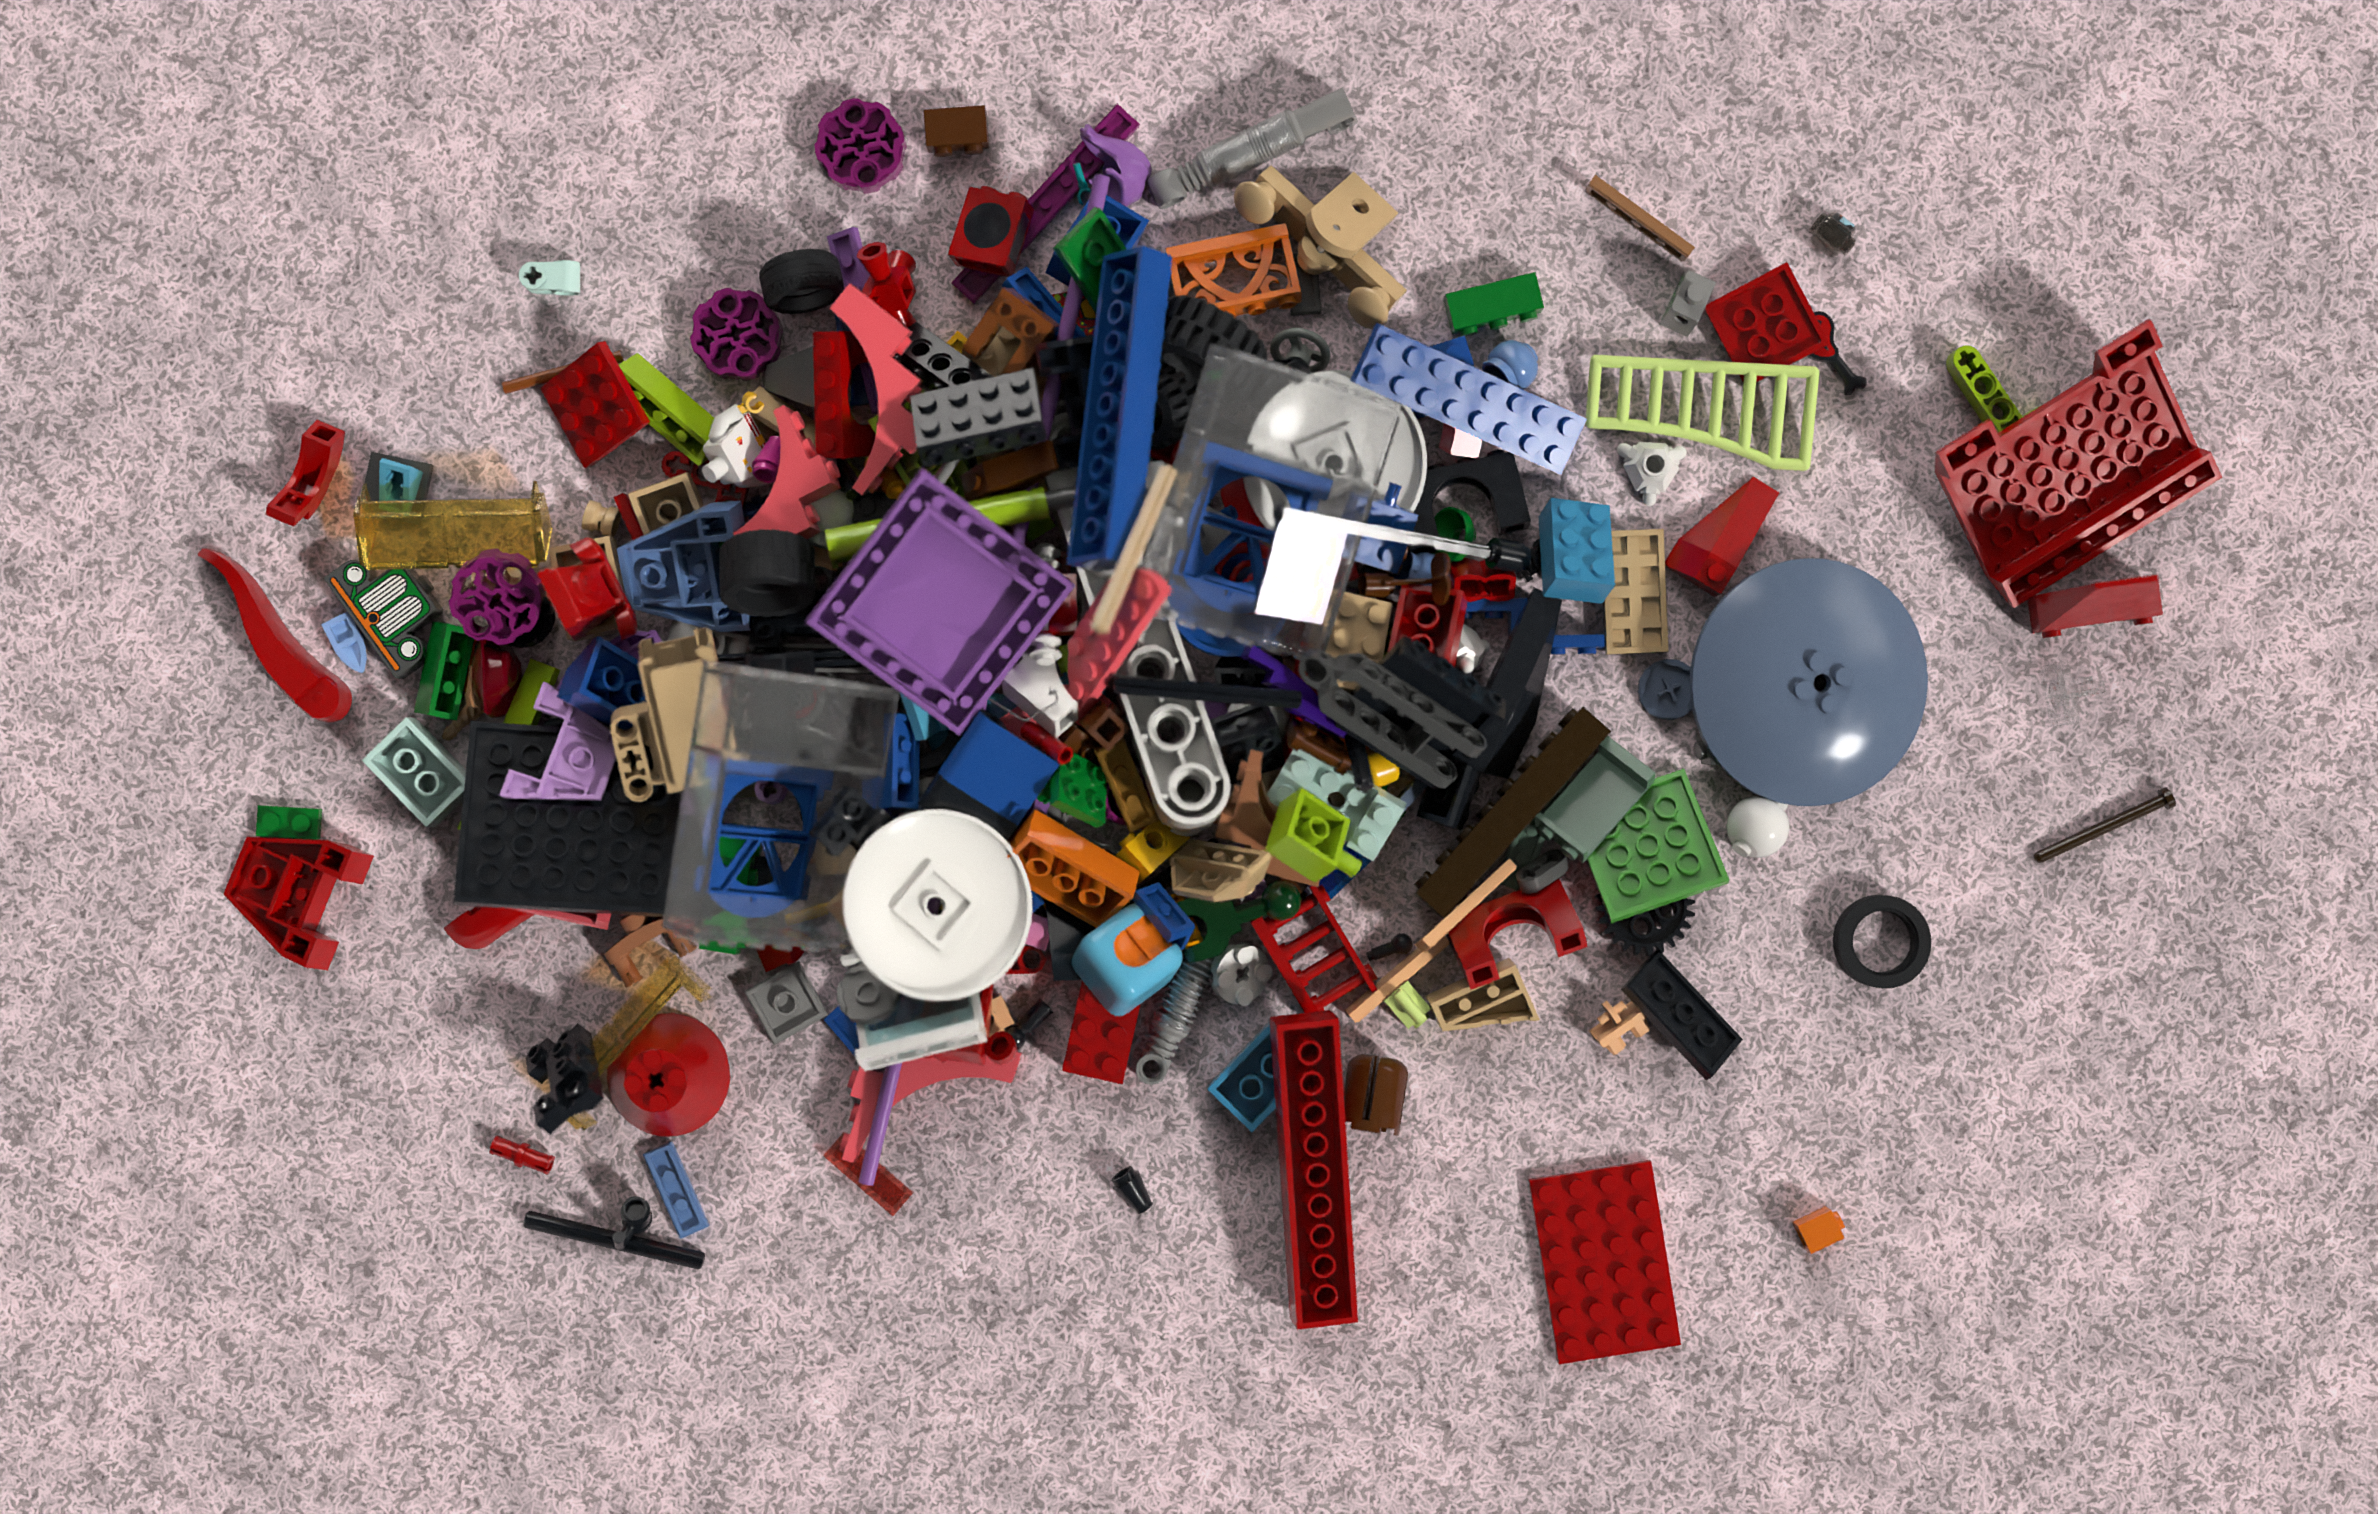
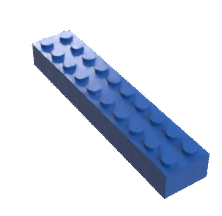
[1067,245,1172,572]

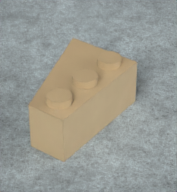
[1425,958,1540,1031]

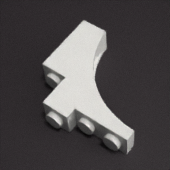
[1002,591,1083,738]

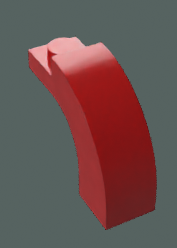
[266,420,345,527]

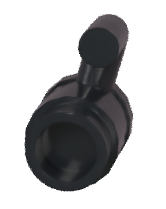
[613,1196,652,1250]

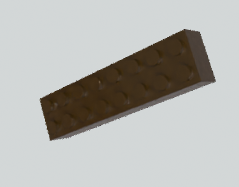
[1414,707,1611,918]

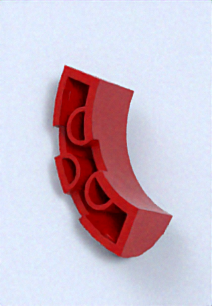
[444,906,535,950]

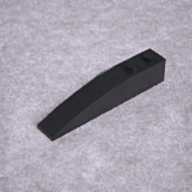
[1456,587,1562,779]

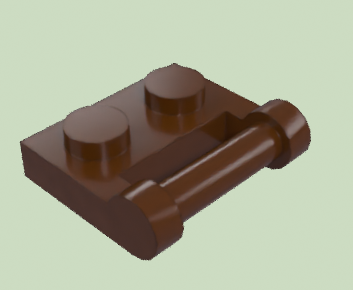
[1286,718,1352,776]

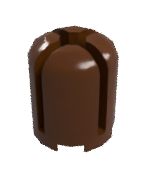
[1344,1054,1408,1136]

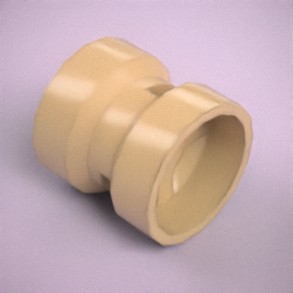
[581,500,622,537]

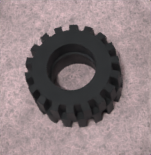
[1150,364,1201,450]

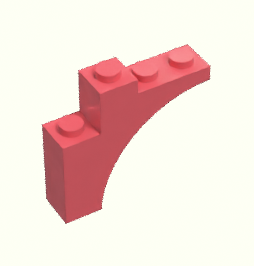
[733,405,841,539]

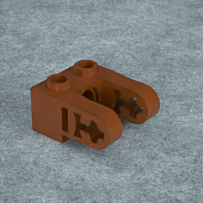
[962,287,1060,375]

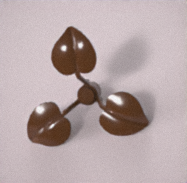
[1358,546,1451,608]

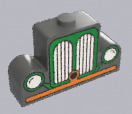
[323,560,443,679]

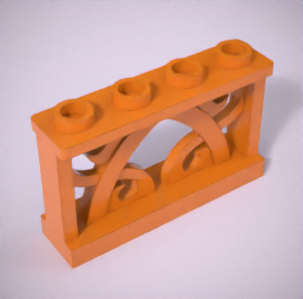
[1165,223,1302,318]

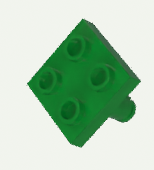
[1036,753,1107,828]

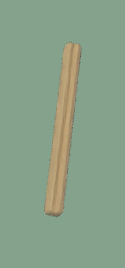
[1090,464,1177,635]

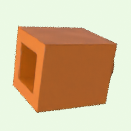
[1792,1206,1845,1254]

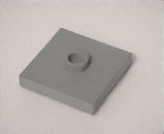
[744,961,829,1045]

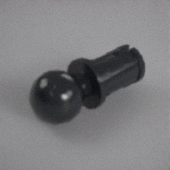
[1005,998,1053,1050]

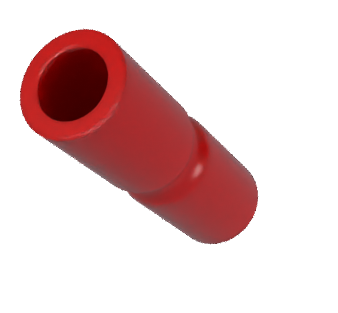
[1020,721,1073,764]

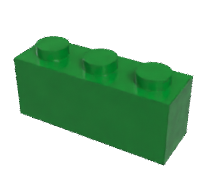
[1443,272,1544,337]
[414,622,474,721]

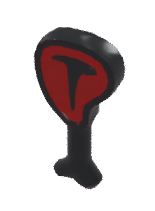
[1807,311,1867,395]

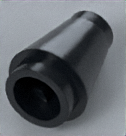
[1111,1166,1153,1214]

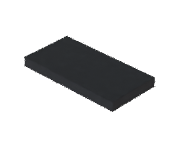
[1621,951,1743,1080]

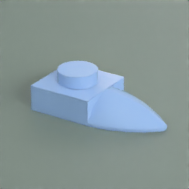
[321,612,367,673]

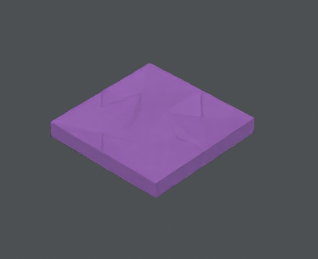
[806,467,1075,736]

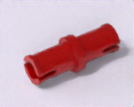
[489,1135,555,1175]

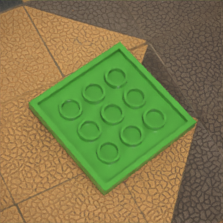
[1586,769,1730,923]

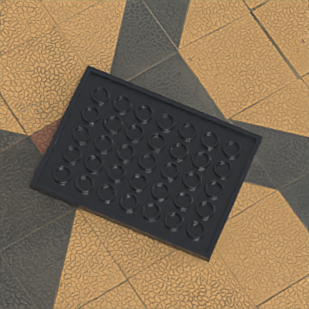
[453,721,717,920]

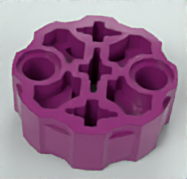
[814,98,907,194]
[690,288,784,381]
[448,548,546,645]

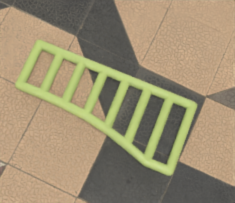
[1585,355,1820,471]

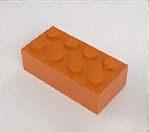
[1007,809,1140,928]

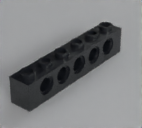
[894,322,1023,452]

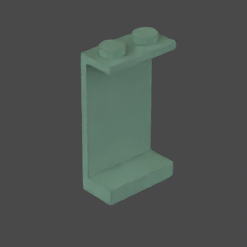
[1535,736,1656,863]

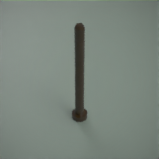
[2034,787,2176,863]

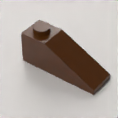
[960,440,1059,502]

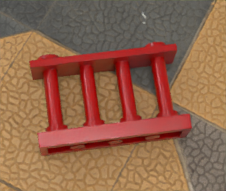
[1250,884,1378,1013]

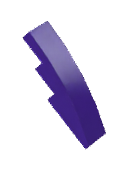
[1240,645,1346,738]

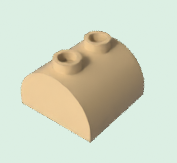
[628,472,704,535]

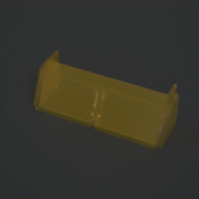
[353,481,552,570]
[567,955,712,1130]

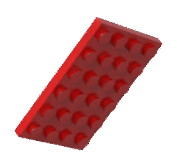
[1528,1160,1681,1365]

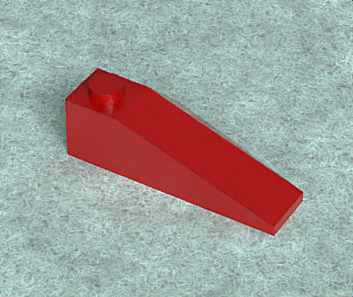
[1665,477,1779,597]

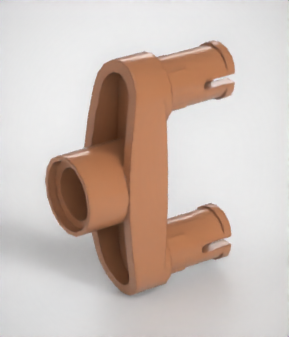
[604,915,697,988]

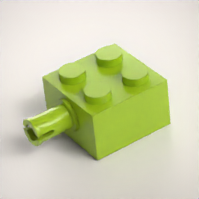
[1265,787,1362,883]

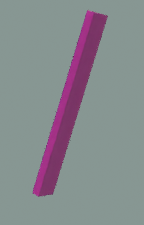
[951,103,1140,305]

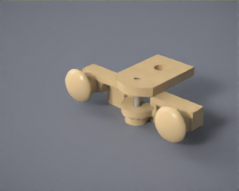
[1234,165,1407,329]

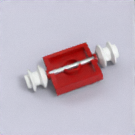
[1030,543,1078,665]

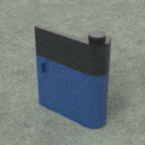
[918,709,1060,841]

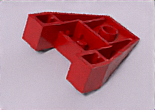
[2027,574,2163,638]
[224,837,374,971]

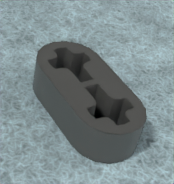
[1516,849,1569,894]

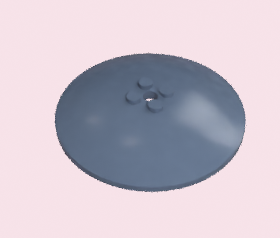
[1690,558,1928,806]

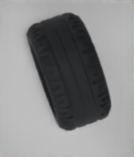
[759,249,844,314]

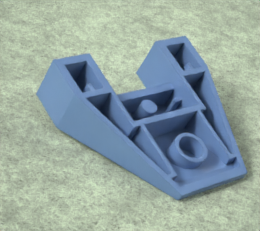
[617,500,757,632]

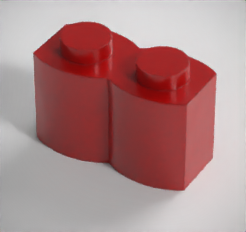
[1449,558,1516,602]

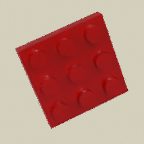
[1704,262,1830,383]
[540,341,650,468]

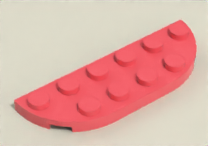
[1067,568,1172,713]

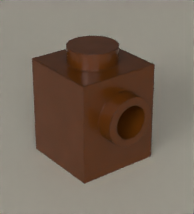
[1078,700,1130,752]

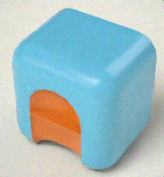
[1072,903,1183,1016]

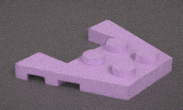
[499,681,617,801]

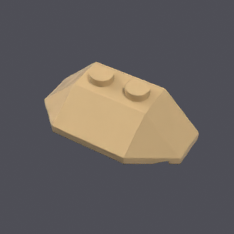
[1169,839,1271,902]

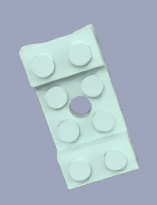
[1267,749,1407,861]

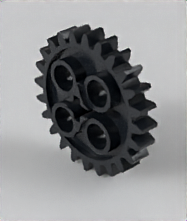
[1593,894,1695,956]

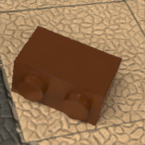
[924,105,990,157]

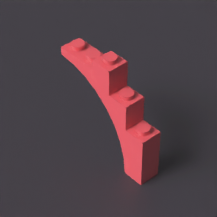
[830,283,923,495]
[839,1051,1022,1163]

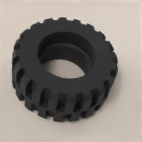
[1160,295,1267,403]

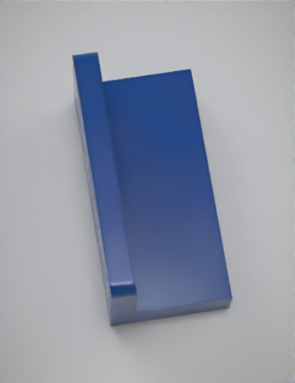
[1132,882,1196,950]

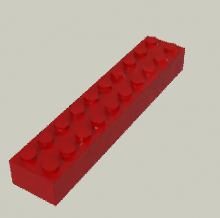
[1270,1010,1358,1330]

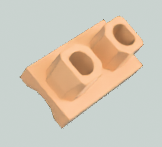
[1589,1000,1650,1055]

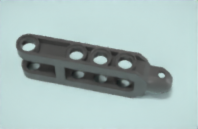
[1299,648,1487,788]

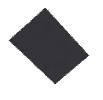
[1045,899,1095,981]

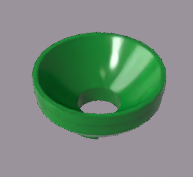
[1430,507,1476,563]

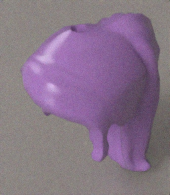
[1080,124,1152,207]

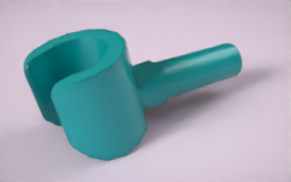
[1073,162,1092,206]

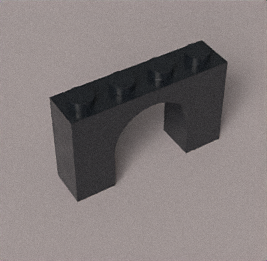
[1408,449,1531,554]

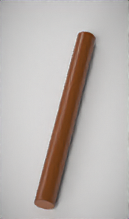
[502,350,624,394]

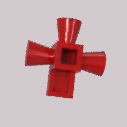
[857,242,917,328]

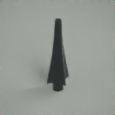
[836,458,858,500]

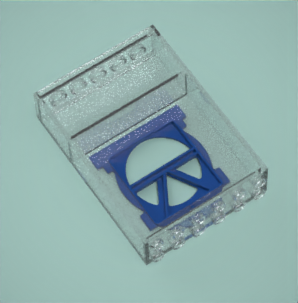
[1141,344,1404,660]
[662,660,900,954]

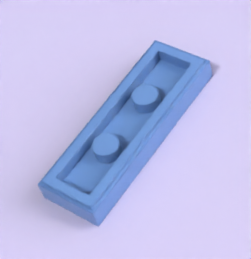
[642,1141,710,1239]

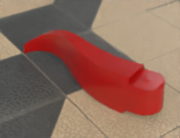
[198,548,352,723]

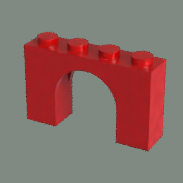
[813,331,876,458]
[1442,878,1588,990]

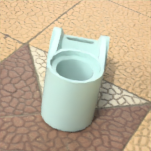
[519,260,580,296]

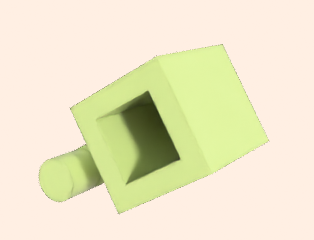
[1384,981,1431,1029]

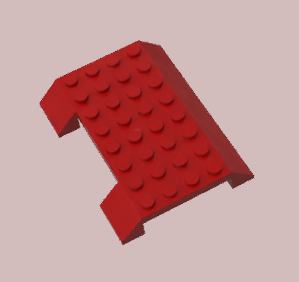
[1935,319,2223,608]

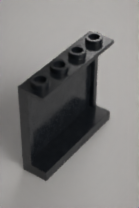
[1334,635,1506,790]

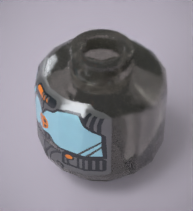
[1809,211,1857,258]

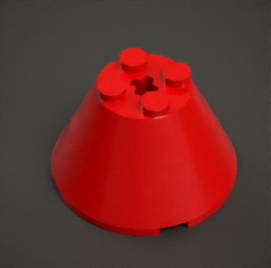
[607,1013,731,1137]

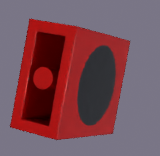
[948,186,1034,277]

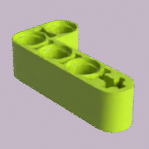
[1946,345,2040,433]

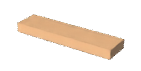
[1415,858,1516,952]
[1345,936,1450,1023]

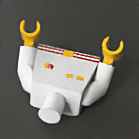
[702,392,770,488]

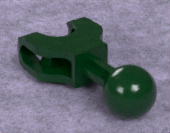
[1177,880,1301,963]

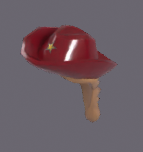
[442,639,522,741]

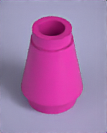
[752,436,781,483]

